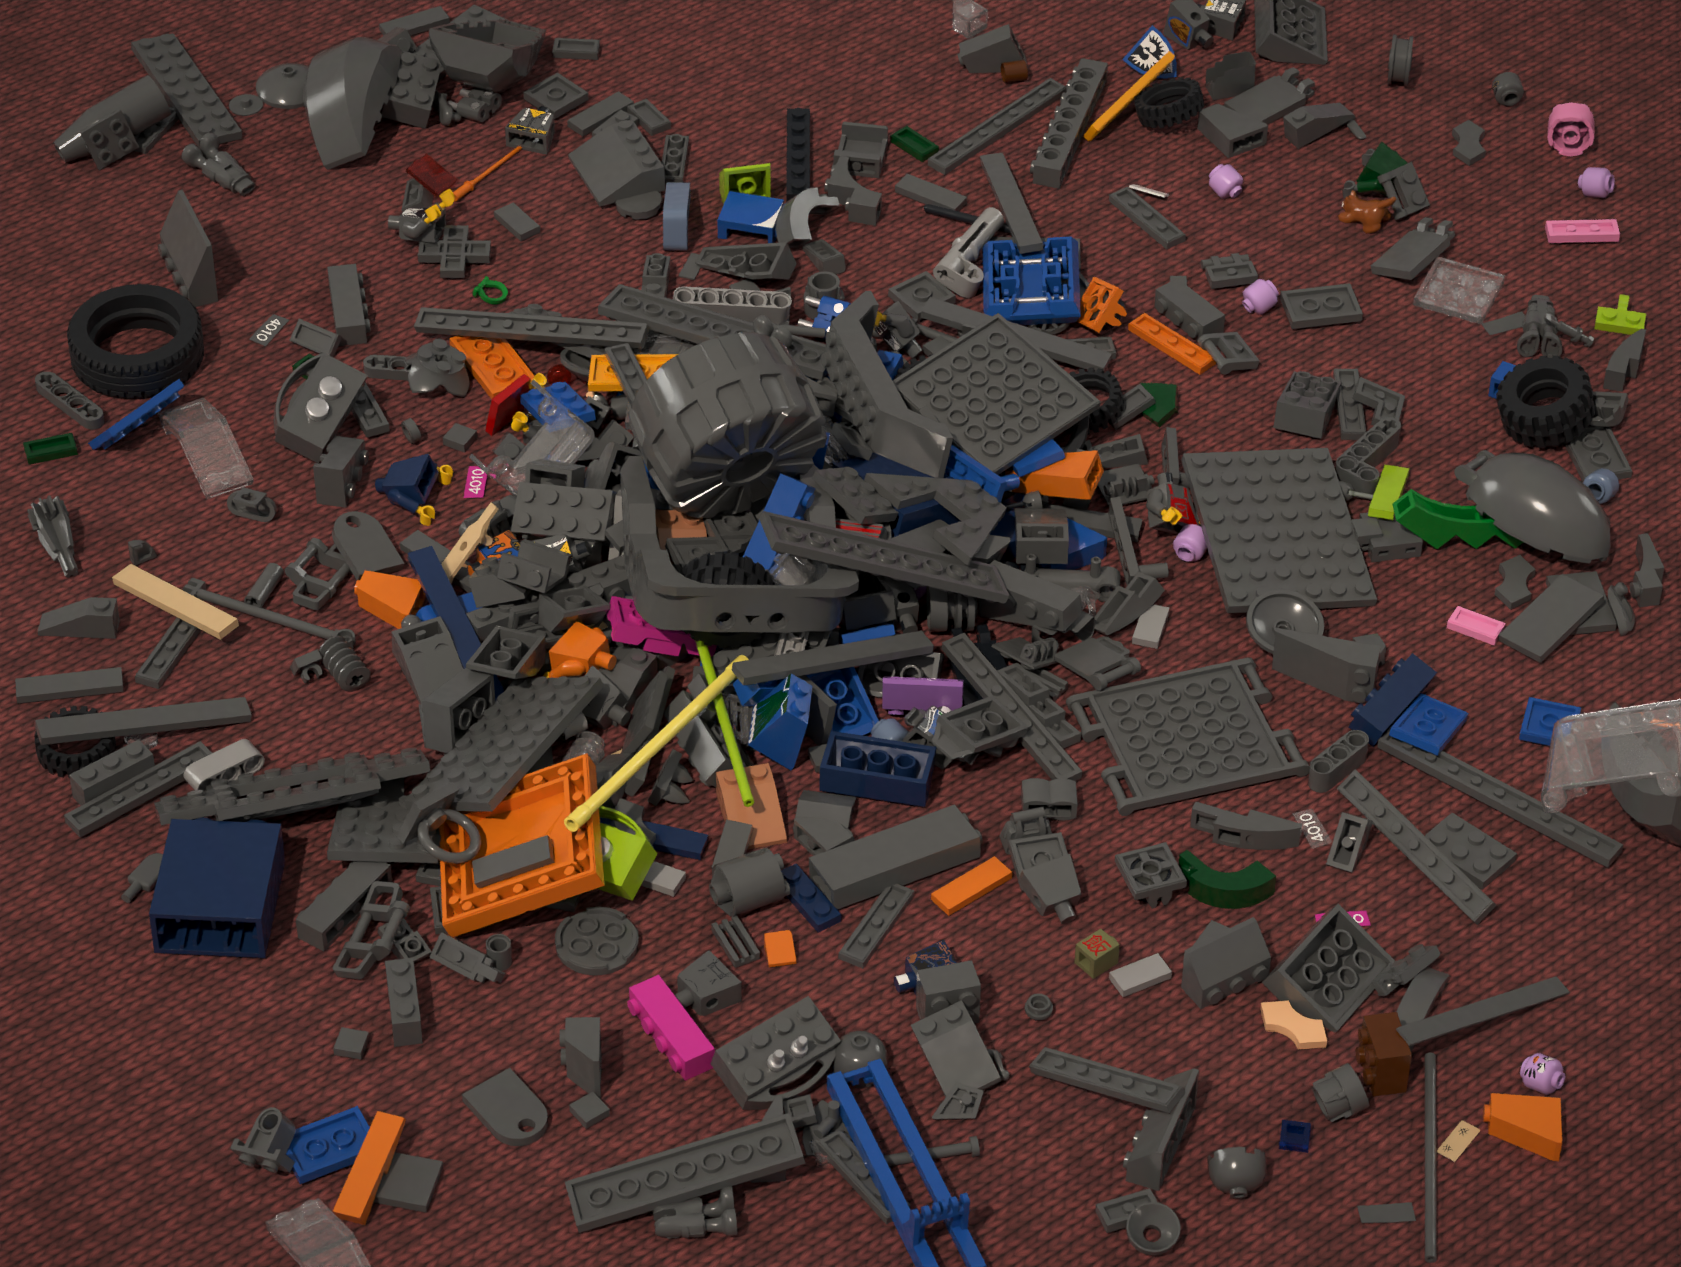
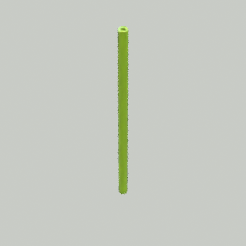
[695,640,754,807]

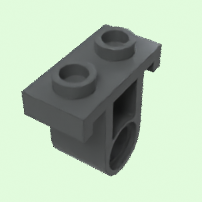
[230,1107,296,1173]

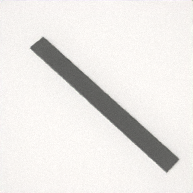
[1396,976,1570,1046]

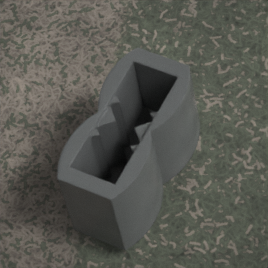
[1021,778,1078,821]

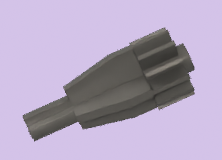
[27,495,78,578]

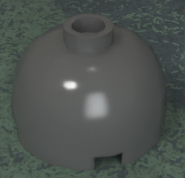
[831,1030,888,1088]
[1207,1147,1266,1199]

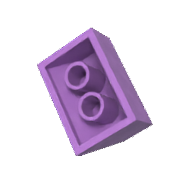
[882,676,964,715]

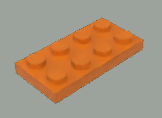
[449,335,535,399]

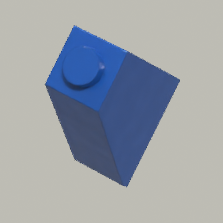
[1039,518,1107,570]

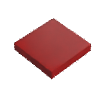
[485,374,531,436]

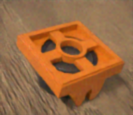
[1076,277,1127,333]

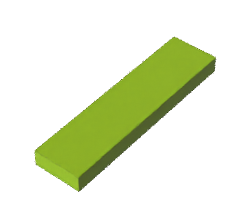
[1368,465,1409,520]

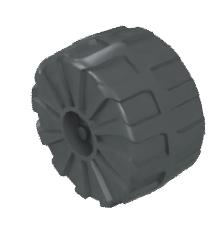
[629,332,827,518]

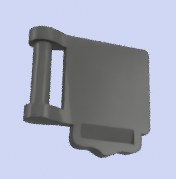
[1054,636,1141,691]

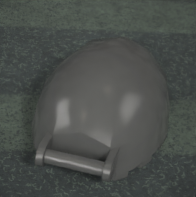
[1454,450,1611,564]

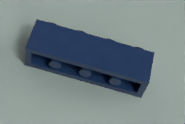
[1349,653,1437,747]

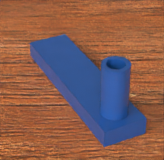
[945,445,1020,503]

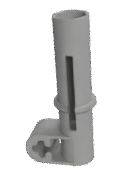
[933,207,1004,298]

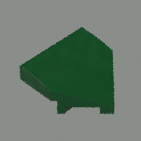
[1138,383,1178,428]

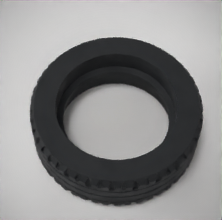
[67,284,204,399]

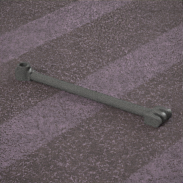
[182,578,356,648]

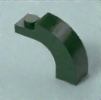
[1178,850,1276,909]

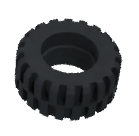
[1496,355,1596,448]
[680,552,776,649]

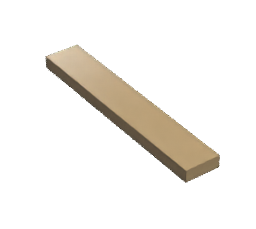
[112,564,239,640]

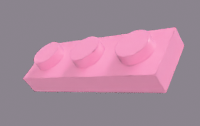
[1545,219,1620,243]

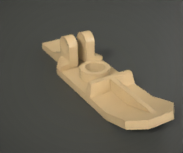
[441,502,499,584]

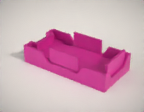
[606,596,717,657]

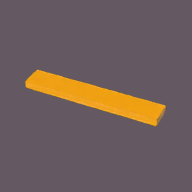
[1083,51,1175,142]

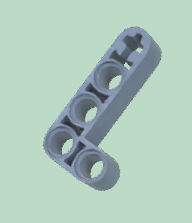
[663,182,691,251]

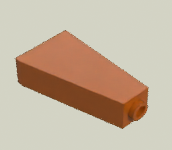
[1005,450,1104,500]

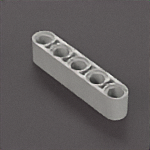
[673,286,792,324]

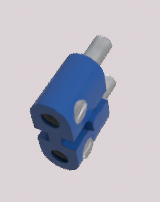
[798,296,851,340]

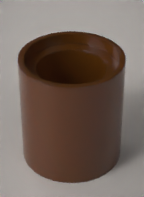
[1001,60,1028,83]

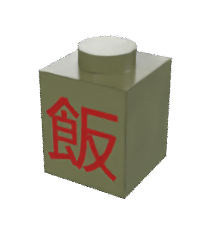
[1075,929,1119,979]

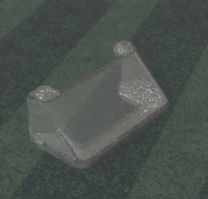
[1541,699,1681,814]

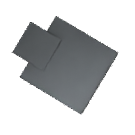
[1351,513,1423,562]

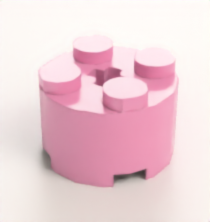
[1547,103,1595,157]

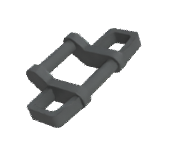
[285,537,352,610]
[333,881,410,979]

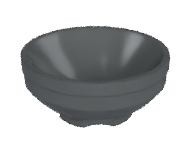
[1126,1202,1180,1255]

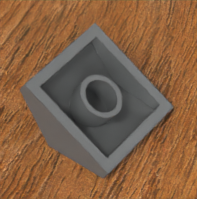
[793,790,857,832]

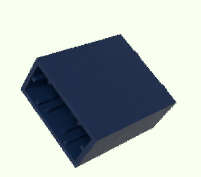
[149,817,285,958]

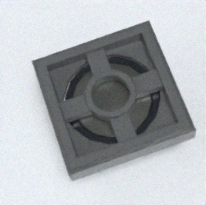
[1115,842,1187,908]

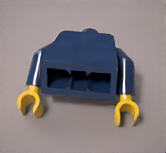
[375,454,453,526]

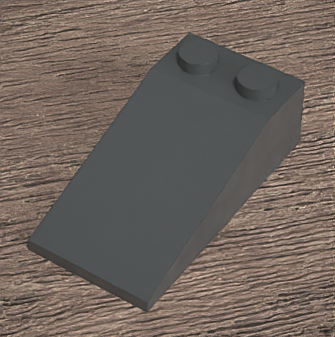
[1272,628,1381,704]

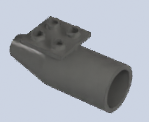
[53,75,171,170]

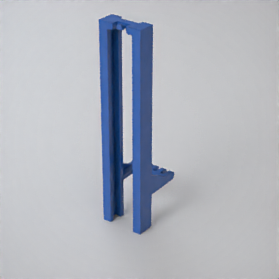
[827,1058,987,1267]

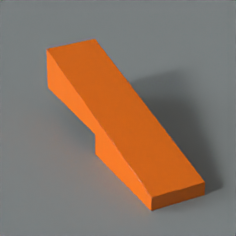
[333,1111,406,1225]

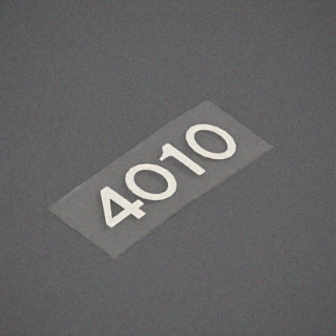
[1292,809,1332,849]

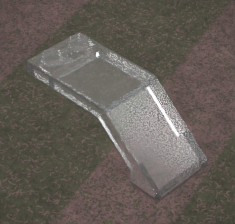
[157,398,254,499]
[266,1198,371,1267]

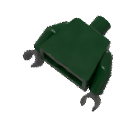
[1342,142,1408,198]

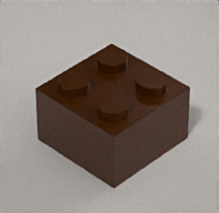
[1355,1012,1412,1097]

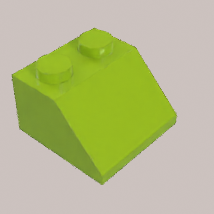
[719,163,771,205]

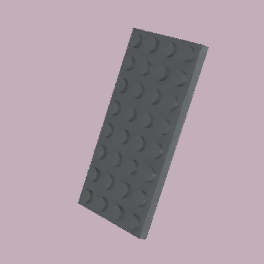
[404,676,604,812]

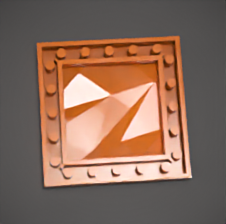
[439,753,605,937]

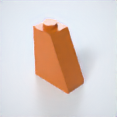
[354,570,426,629]
[1483,1093,1562,1161]

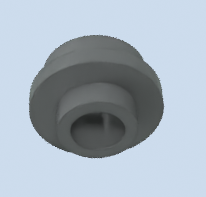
[1025,994,1053,1020]

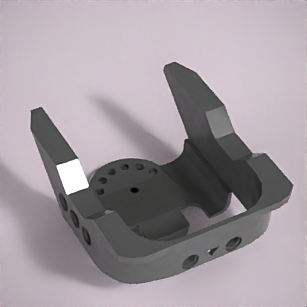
[620,456,859,633]

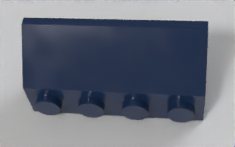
[820,731,936,807]

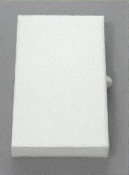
[1129,184,1169,197]

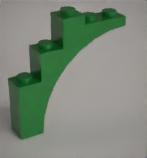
[1392,489,1523,549]

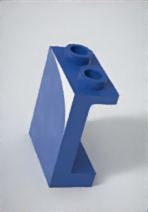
[717,191,784,243]

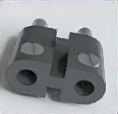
[448,88,502,122]

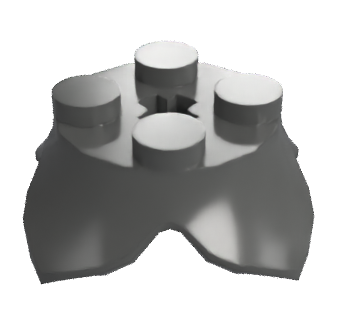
[405,339,469,397]

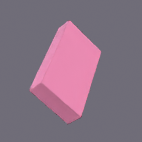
[1447,606,1506,646]

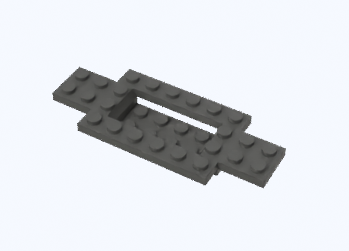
[154,748,430,825]

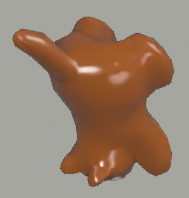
[1338,190,1396,234]

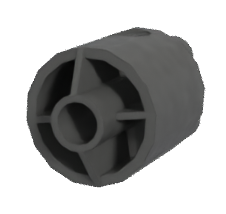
[709,848,790,917]

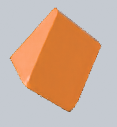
[764,930,796,967]

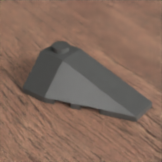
[696,242,797,281]

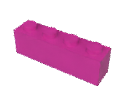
[627,975,715,1081]

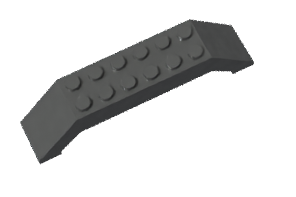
[821,291,953,478]

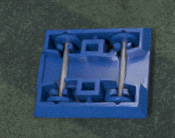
[983,236,1081,325]

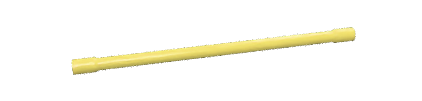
[564,655,749,832]

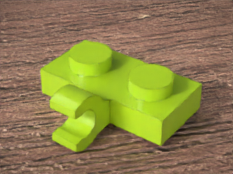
[1594,294,1646,335]

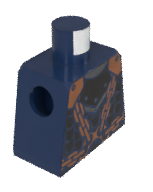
[894,940,957,995]

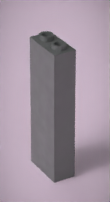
[809,804,983,910]

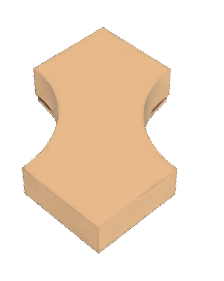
[1260,1000,1327,1050]

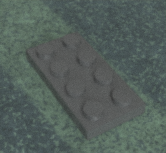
[511,482,617,543]

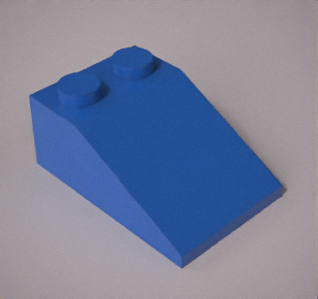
[806,667,879,736]

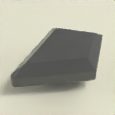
[932,1082,984,1120]

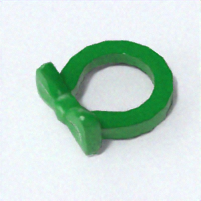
[473,276,508,304]

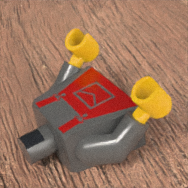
[1146,472,1201,534]

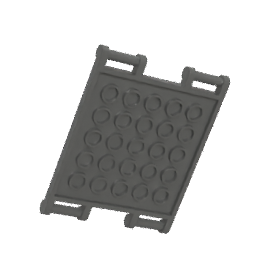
[1066,657,1310,816]

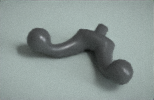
[987,1049,1010,1081]

